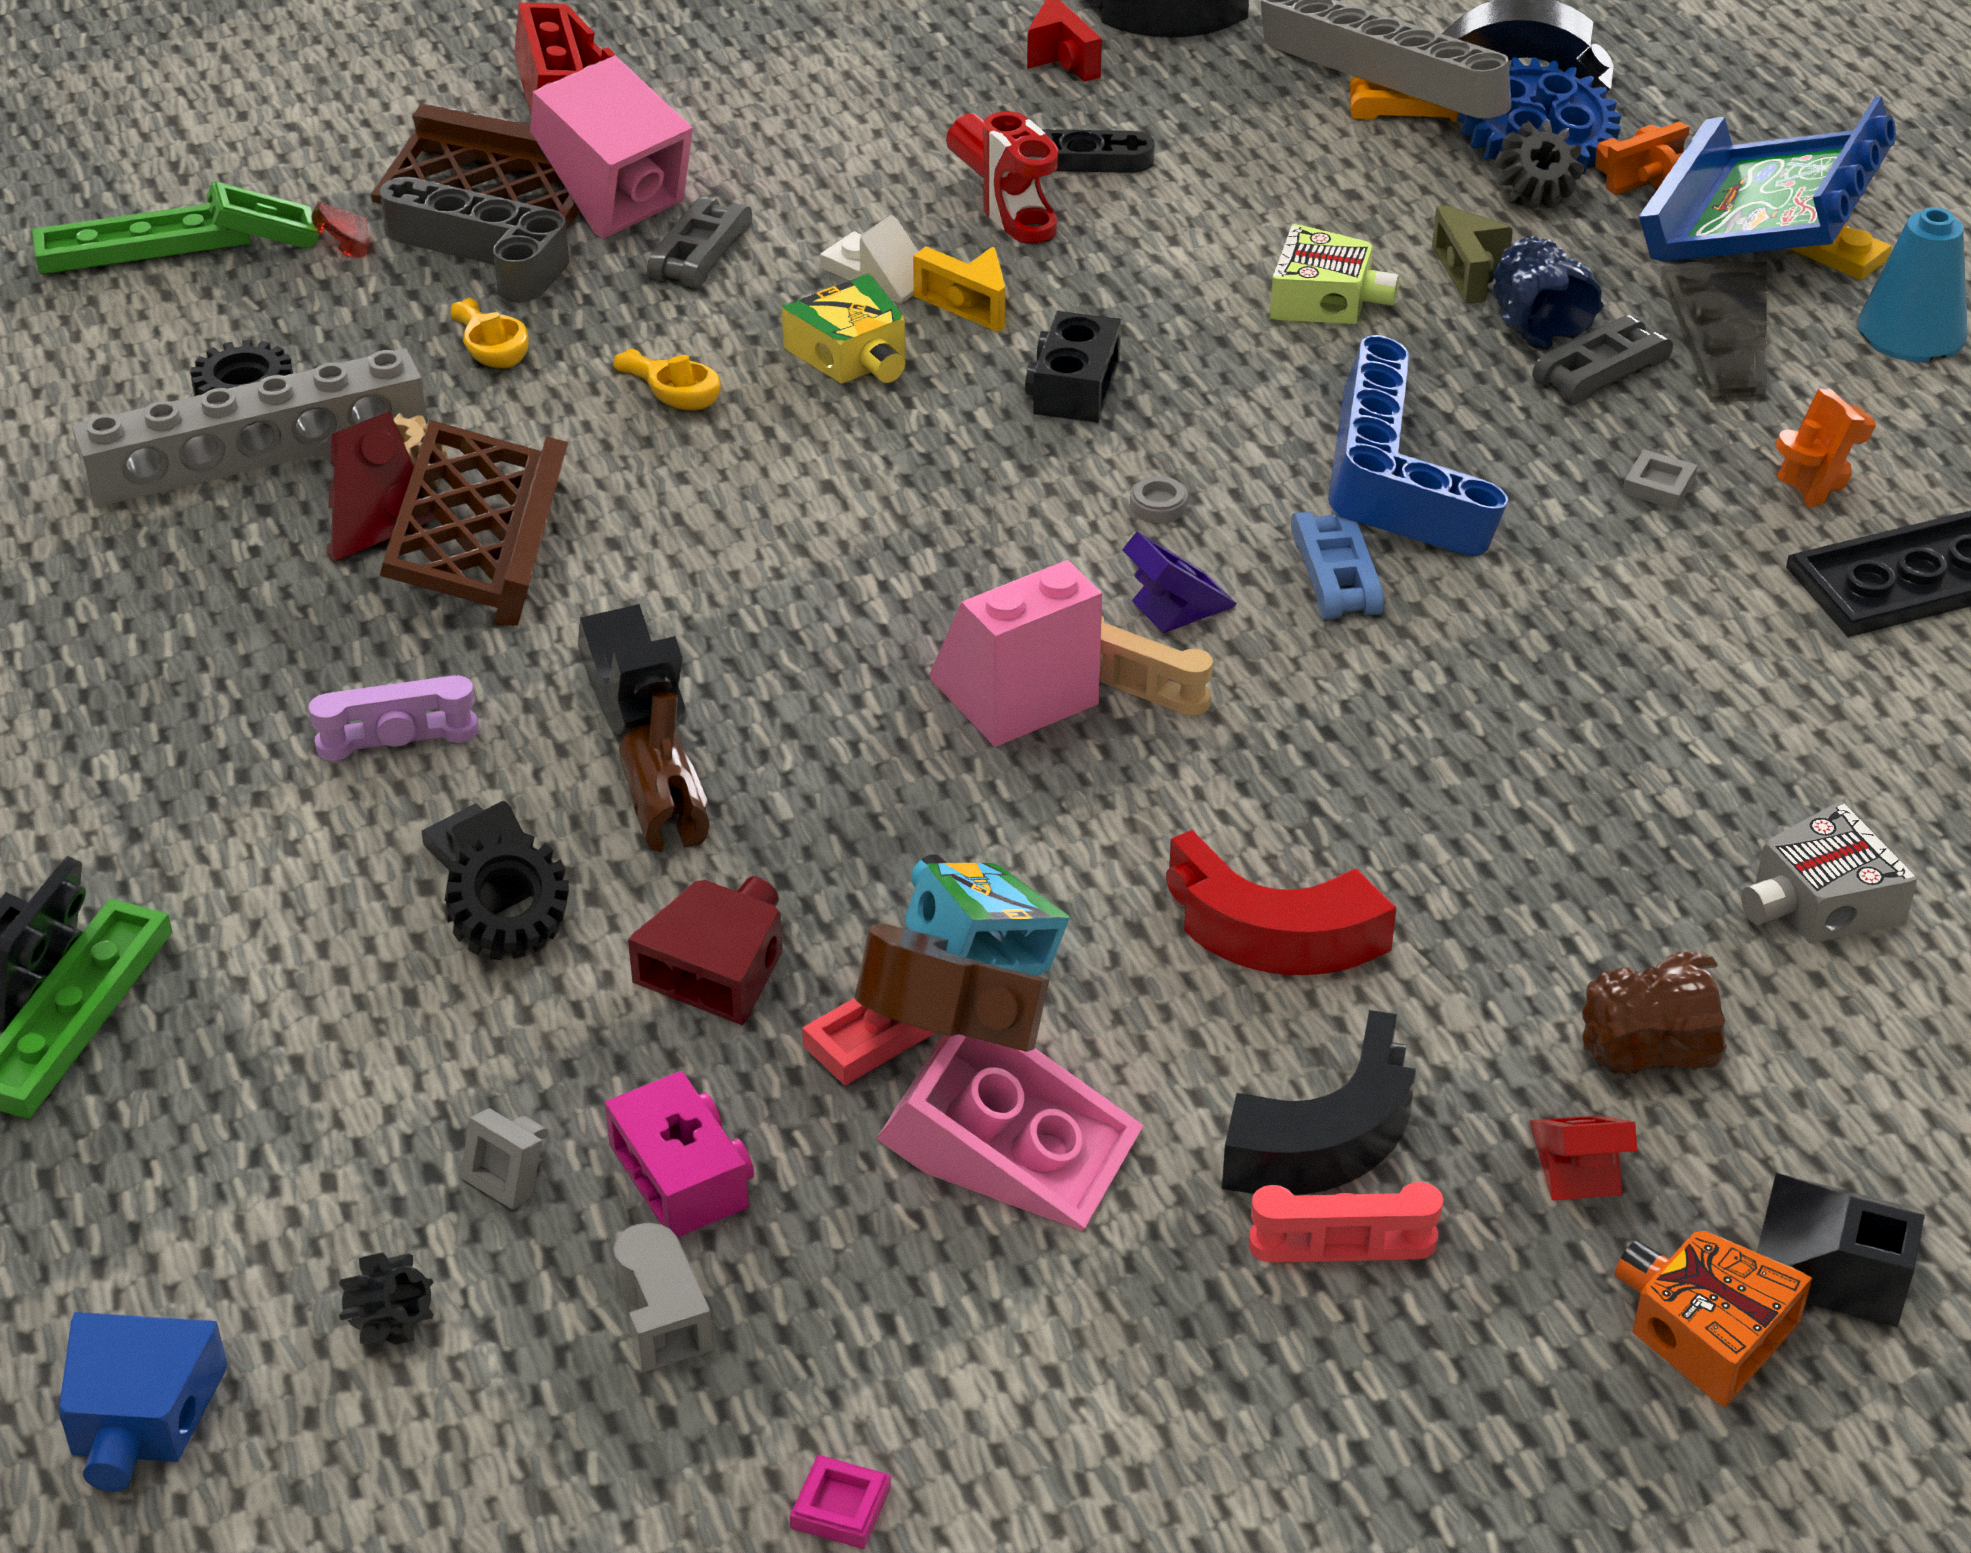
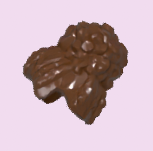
[1582,951,1727,1075]

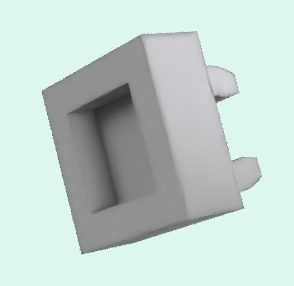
[460,1108,548,1210]

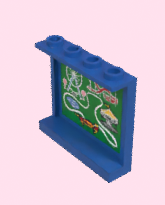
[1639,96,1896,262]

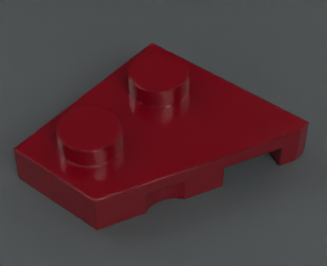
[327,411,436,562]

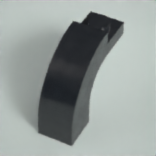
[1084,0,1249,37]
[1442,0,1614,92]
[578,604,686,734]
[1222,1010,1416,1195]

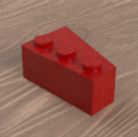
[514,2,616,116]

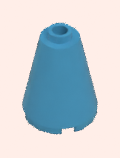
[1857,207,1968,362]

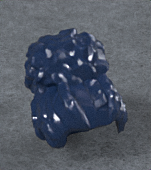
[1493,236,1604,350]

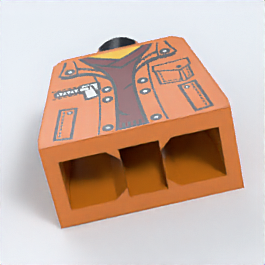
[1615,1231,1812,1407]

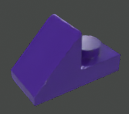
[1122,531,1237,634]

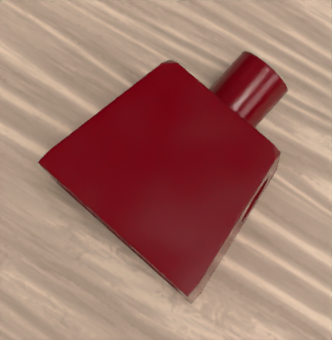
[628,876,783,1026]

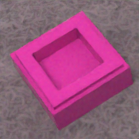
[790,1454,891,1549]

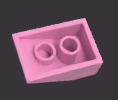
[876,1034,1144,1231]

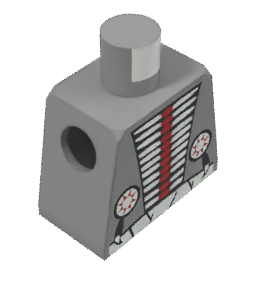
[1741,801,1918,943]

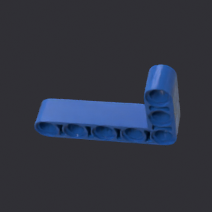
[1328,335,1508,556]

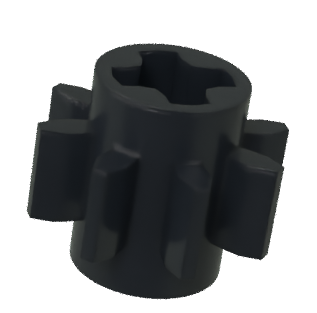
[339,1252,434,1345]

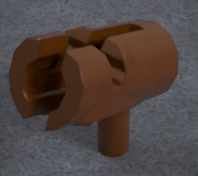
[619,692,710,852]

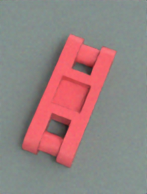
[1248,1182,1443,1263]

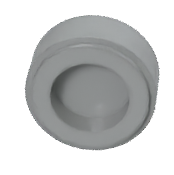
[1130,476,1188,523]

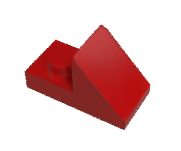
[1027,0,1102,82]
[1530,1115,1637,1201]

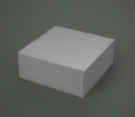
[1622,449,1698,510]

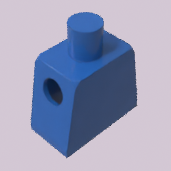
[59,1312,227,1492]

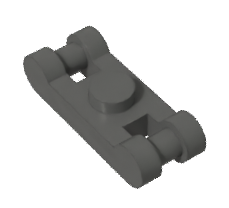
[647,196,752,290]
[1532,315,1673,406]

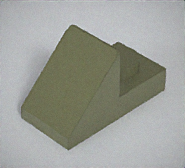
[1432,205,1513,304]

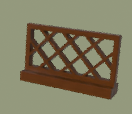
[370,103,580,230]
[380,420,568,626]

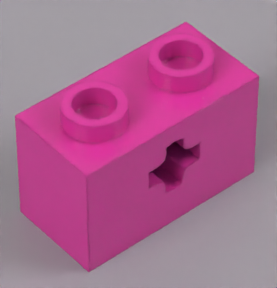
[605,1070,754,1238]

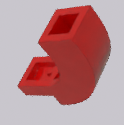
[1166,829,1397,975]

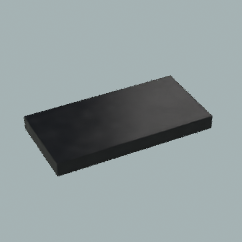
[1786,510,1971,637]

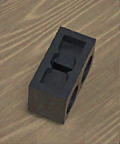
[1025,311,1121,423]

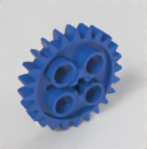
[1457,57,1621,174]

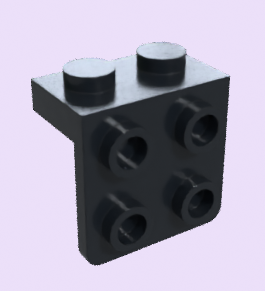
[0,856,86,1032]

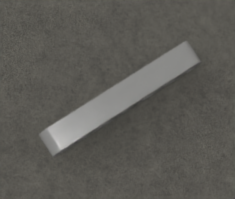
[1260,0,1511,118]

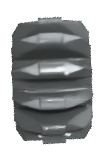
[1495,119,1584,209]

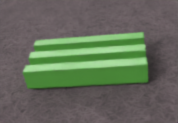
[206,182,319,248]

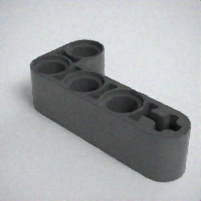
[380,177,570,303]

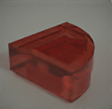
[311,201,370,258]

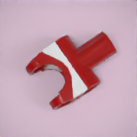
[946,111,1058,244]

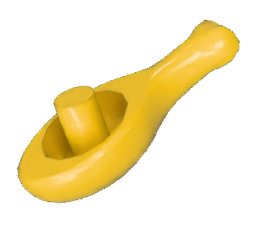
[450,297,529,369]
[613,348,721,411]

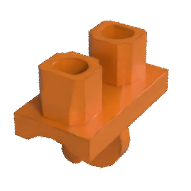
[1595,121,1690,195]
[1775,389,1876,508]

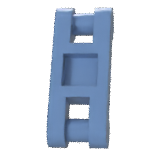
[1291,510,1384,621]

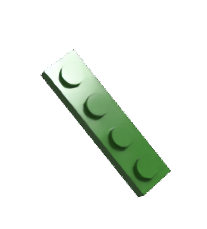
[32,203,251,275]
[0,898,173,1120]

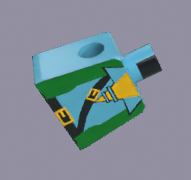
[905,854,1070,975]

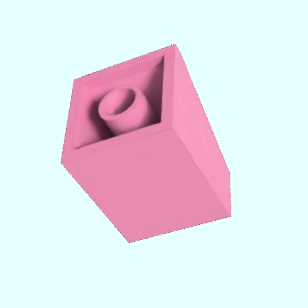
[530,55,693,239]
[930,560,1102,747]

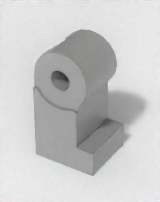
[614,1223,714,1373]

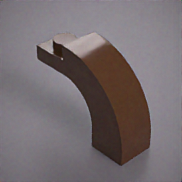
[855,924,1049,1052]

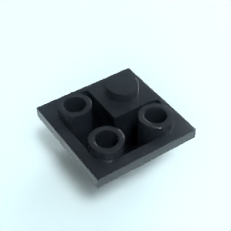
[1757,1173,1925,1328]

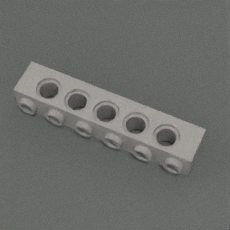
[71,348,428,508]

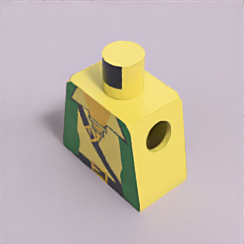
[781,273,906,384]

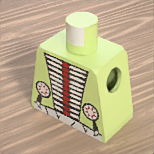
[1270,224,1400,324]

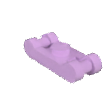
[309,675,479,761]

